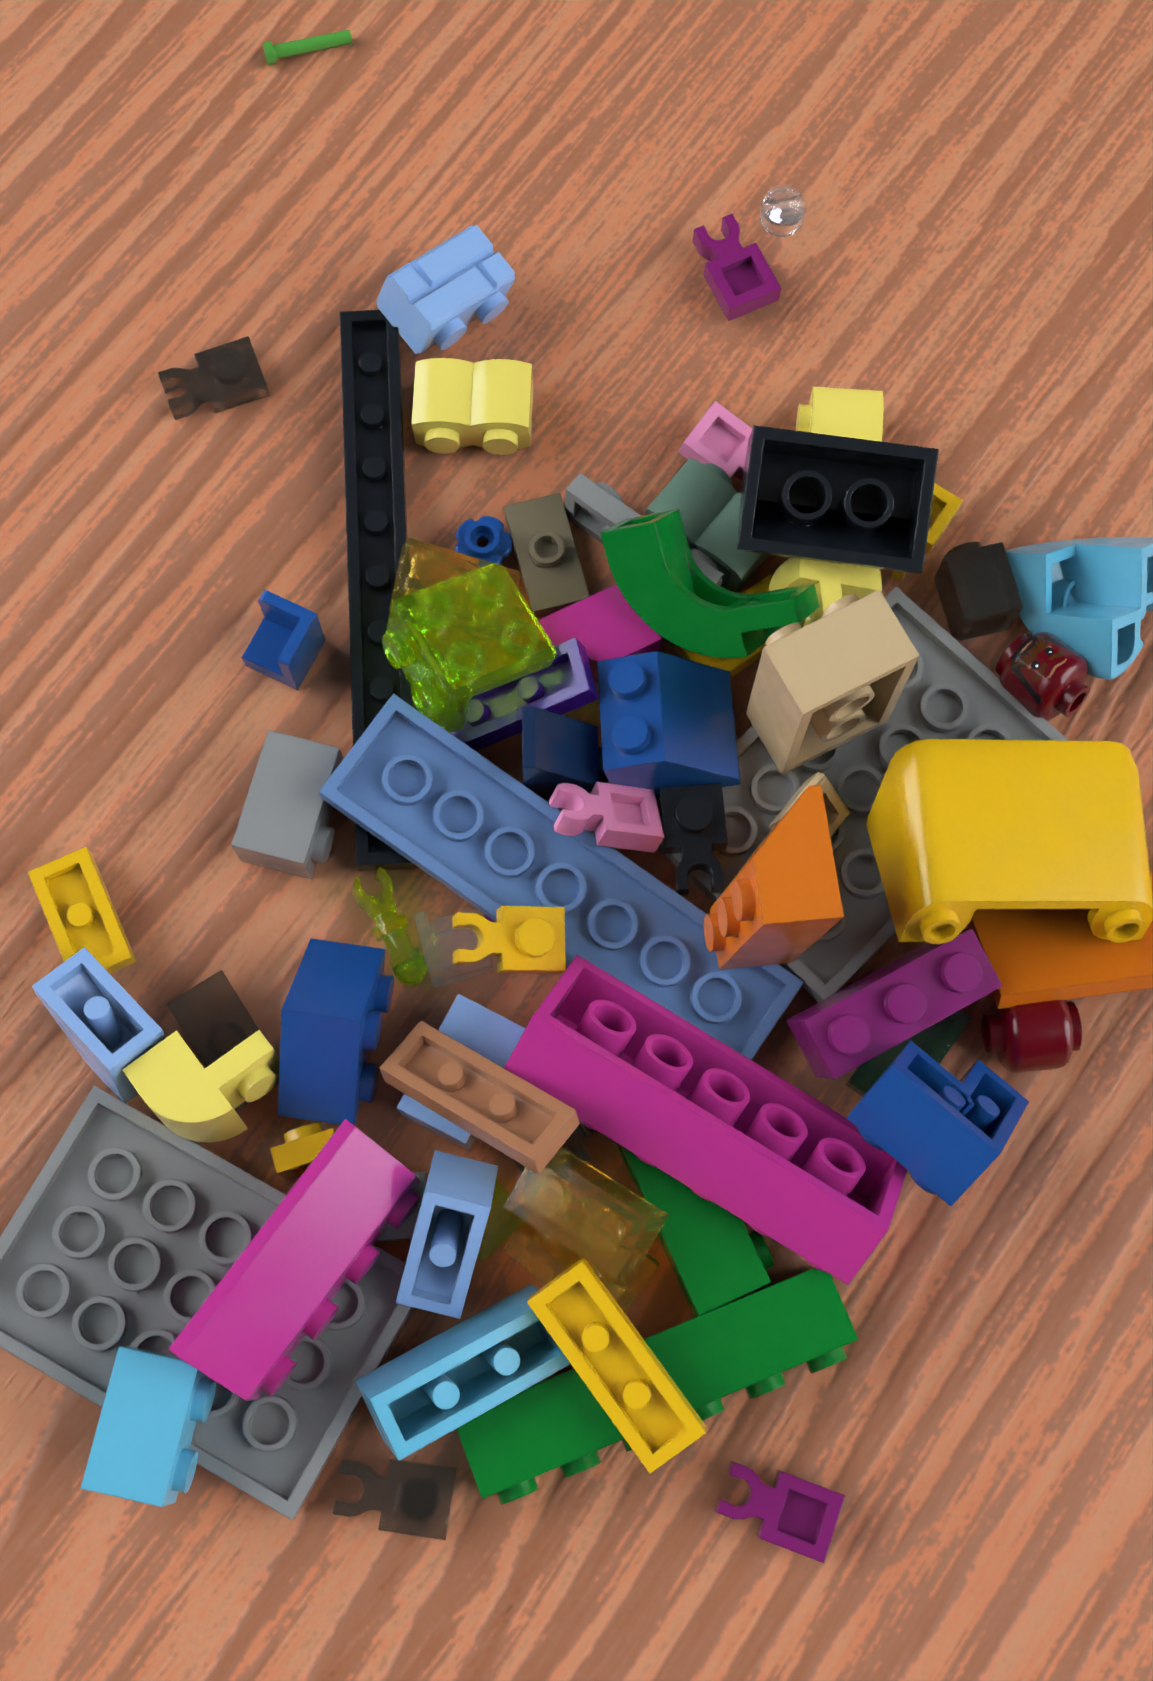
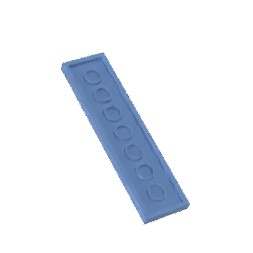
[319,693,804,1060]

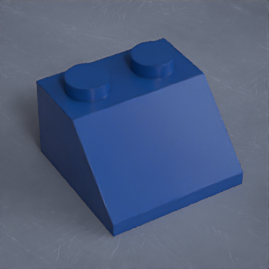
[597,651,741,797]

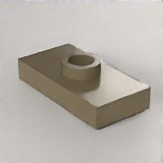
[503,493,589,620]

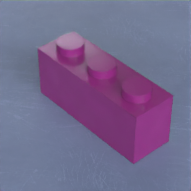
[786,928,1003,1080]

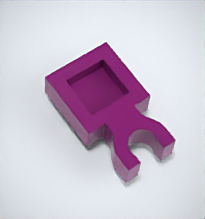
[693,214,781,321]
[715,1461,845,1563]

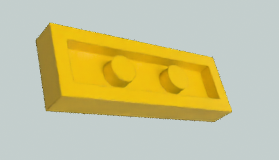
[527,1257,706,1474]

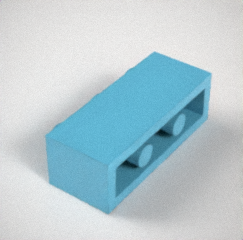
[355,1284,571,1461]

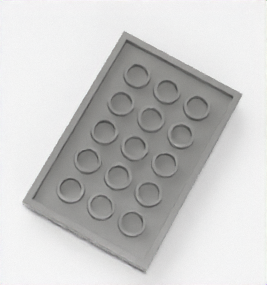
[658,587,1069,1003]
[0,1086,413,1520]

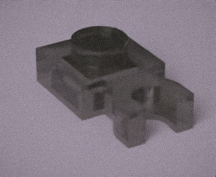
[158,336,270,420]
[333,1458,458,1540]

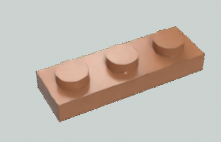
[379,1021,580,1175]

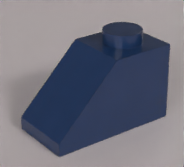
[522,707,610,802]

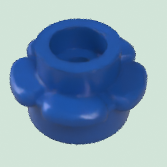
[455,516,512,573]

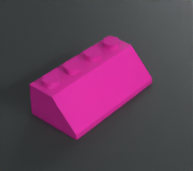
[168,1119,421,1401]

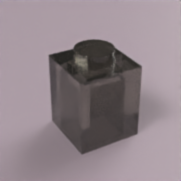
[934,541,1023,641]

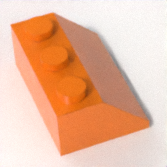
[704,785,844,970]

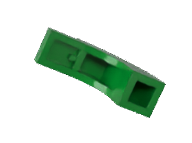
[600,509,819,658]

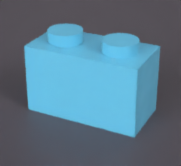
[80,1346,216,1507]

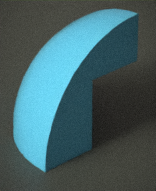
[1003,537,1153,680]

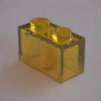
[504,1147,669,1279]

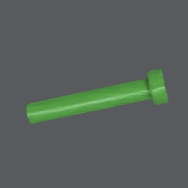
[263,30,352,65]

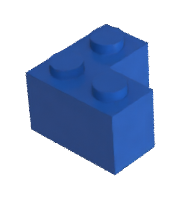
[278,938,394,1126]
[847,1041,1029,1206]

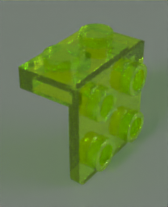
[382,563,556,733]

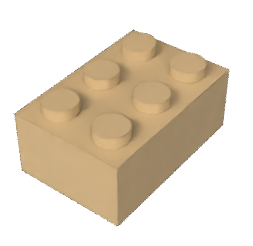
[746,590,920,775]

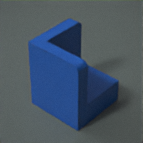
[242,590,326,690]

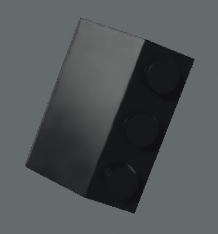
[737,425,939,574]

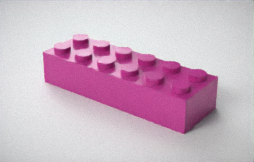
[504,955,907,1285]

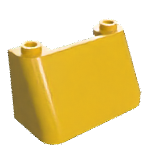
[866,739,1153,944]

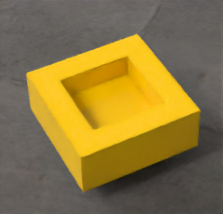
[270,1123,336,1180]

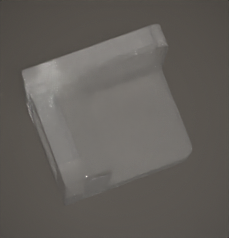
[413,908,494,988]

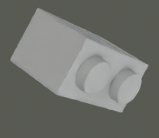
[231,730,343,879]

